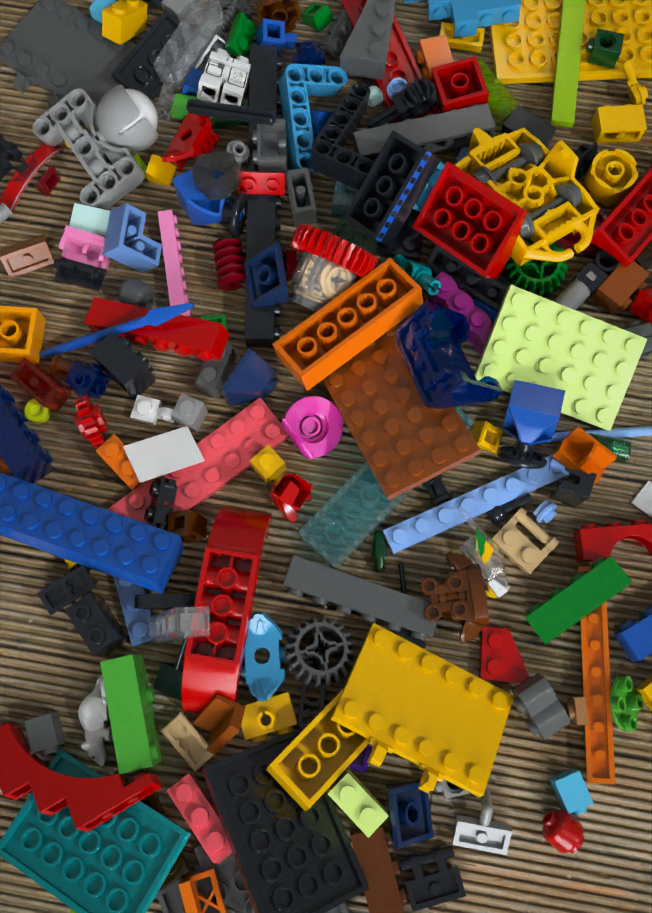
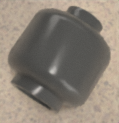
[118,278,155,309]

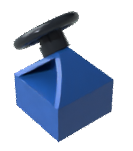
[172,157,247,238]
[497,380,565,469]

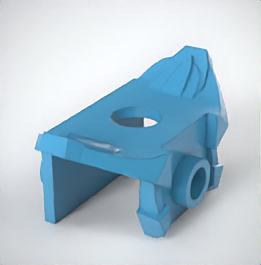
[241,611,286,701]

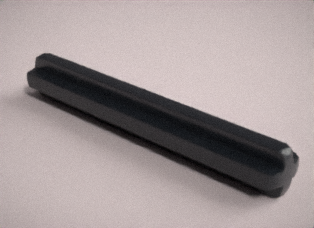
[186,99,277,126]

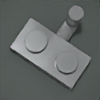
[452,788,512,855]

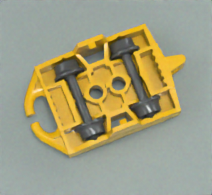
[455,127,600,267]

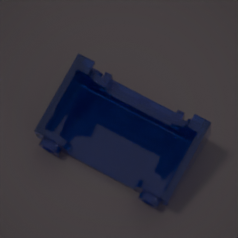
[395,301,503,409]

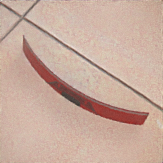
[0,144,64,213]

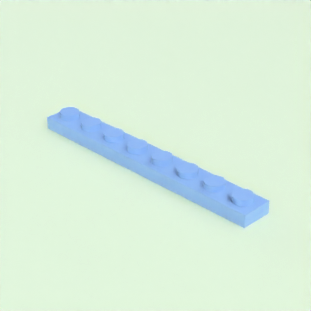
[382,455,570,555]

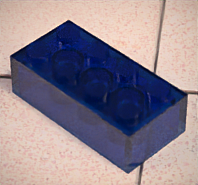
[0,383,55,484]

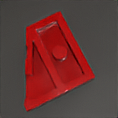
[479,627,530,683]

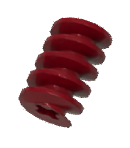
[212,238,246,291]

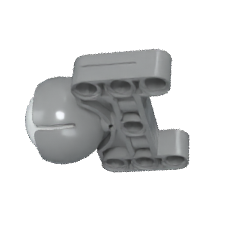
[32,84,159,210]

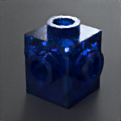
[293,40,326,65]
[64,361,111,399]

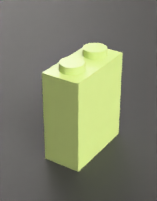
[328,768,389,838]

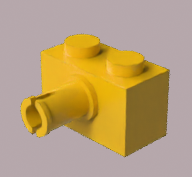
[241,692,298,743]

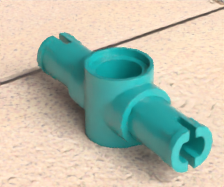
[393,254,441,295]

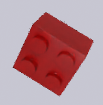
[431,56,489,113]

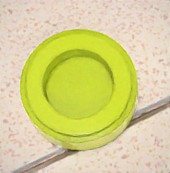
[24,398,51,424]

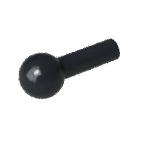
[487,493,533,523]

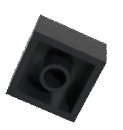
[90,332,156,400]

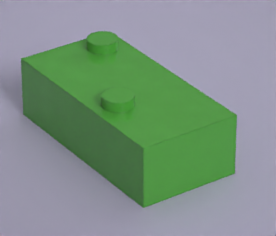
[100,654,162,774]

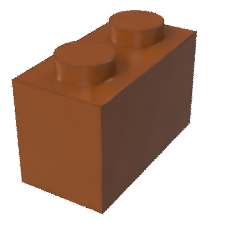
[591,261,650,316]

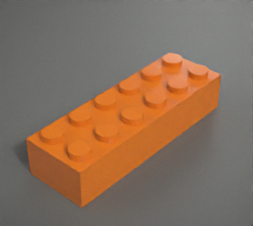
[272,258,424,391]

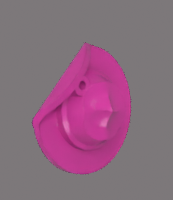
[281,396,343,459]

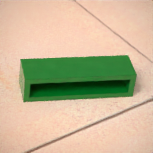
[525,556,632,645]

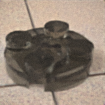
[192,152,242,200]

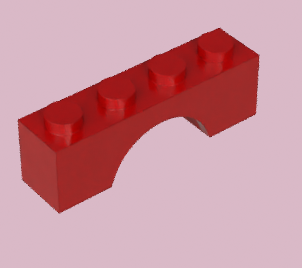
[573,520,652,563]

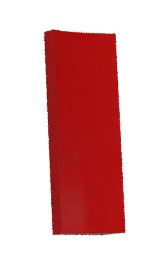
[591,164,652,267]

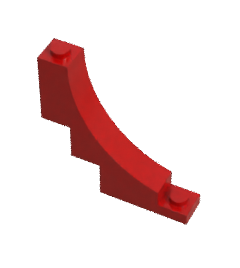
[0,722,162,832]

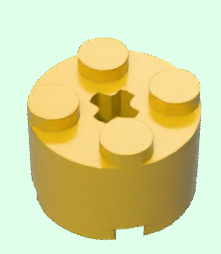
[584,149,638,207]

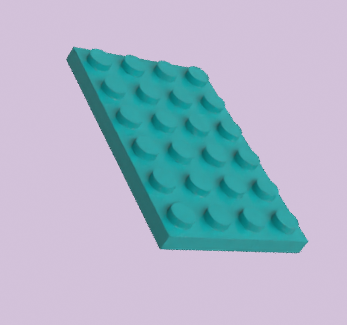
[0,749,191,913]

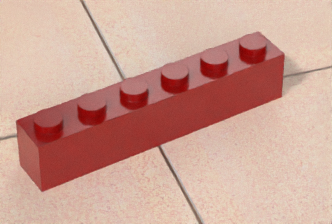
[83,297,230,361]

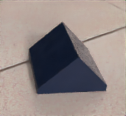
[245,242,289,307]
[385,780,434,849]

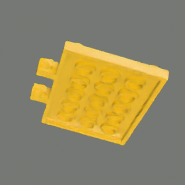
[331,623,514,797]

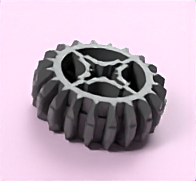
[284,616,356,688]

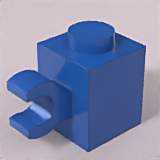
[256,18,297,54]

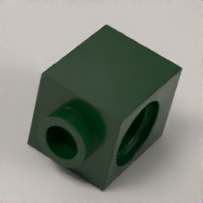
[586,29,624,68]

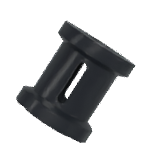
[422,474,453,506]

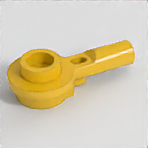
[622,60,648,105]

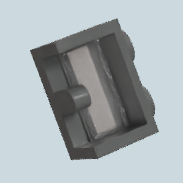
[253,119,287,173]

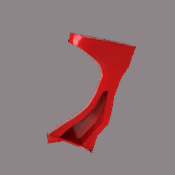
[268,474,312,523]

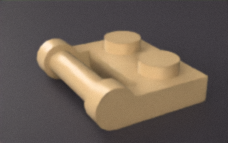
[492,507,559,575]

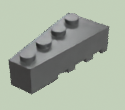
[340,0,397,80]

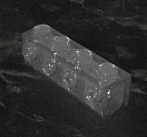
[153,0,225,90]

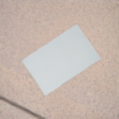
[123,426,205,483]

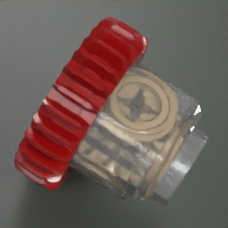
[290,224,379,312]

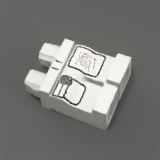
[197,48,251,106]

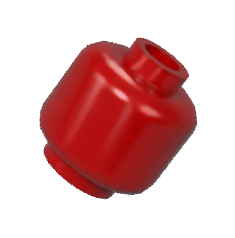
[542,809,584,853]

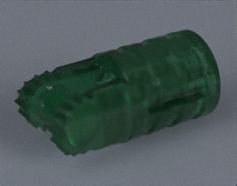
[589,433,631,463]

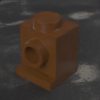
[167,510,207,544]

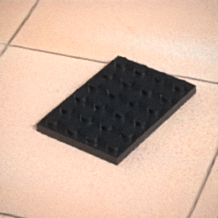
[202,728,370,913]

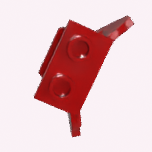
[162,112,219,170]

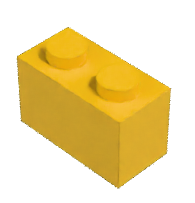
[102,0,148,45]
[591,104,647,144]

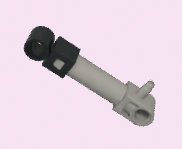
[553,250,619,310]

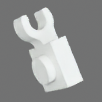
[130,395,174,426]

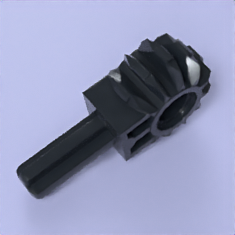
[367,77,439,129]

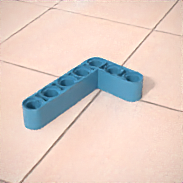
[279,64,347,175]

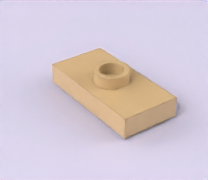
[161,712,214,772]

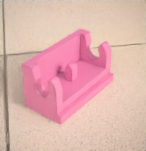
[59,225,111,270]

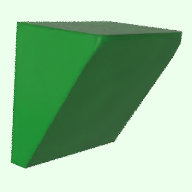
[301,2,333,32]

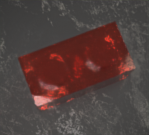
[9,357,73,411]

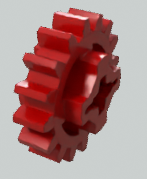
[74,394,108,449]

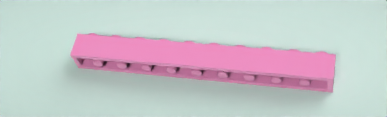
[158,209,191,317]

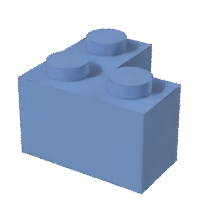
[102,203,162,273]

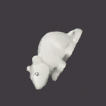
[78,674,113,766]

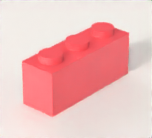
[167,773,233,864]

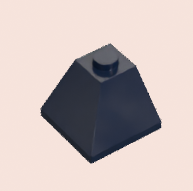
[222,348,278,406]

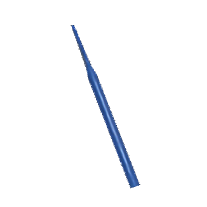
[40,303,194,359]

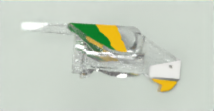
[458,506,509,598]

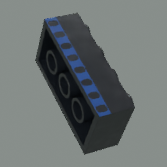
[344,130,441,246]

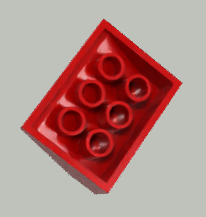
[412,161,527,278]

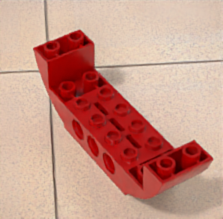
[181,506,272,714]

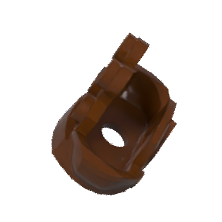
[420,552,489,644]

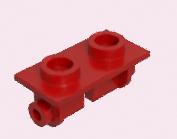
[237,170,286,195]

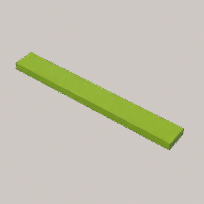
[550,0,586,128]

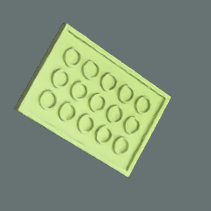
[472,285,647,431]

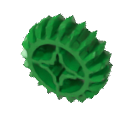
[503,238,568,296]

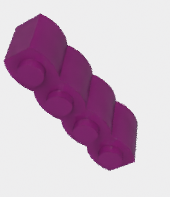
[425,272,494,356]

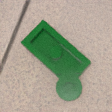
[224,12,257,64]

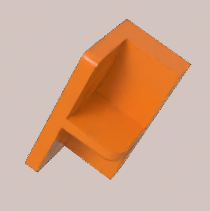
[553,426,617,486]

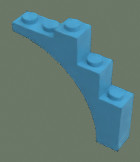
[403,0,521,39]

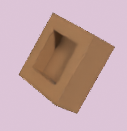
[565,696,588,725]

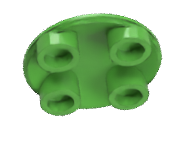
[610,676,644,731]

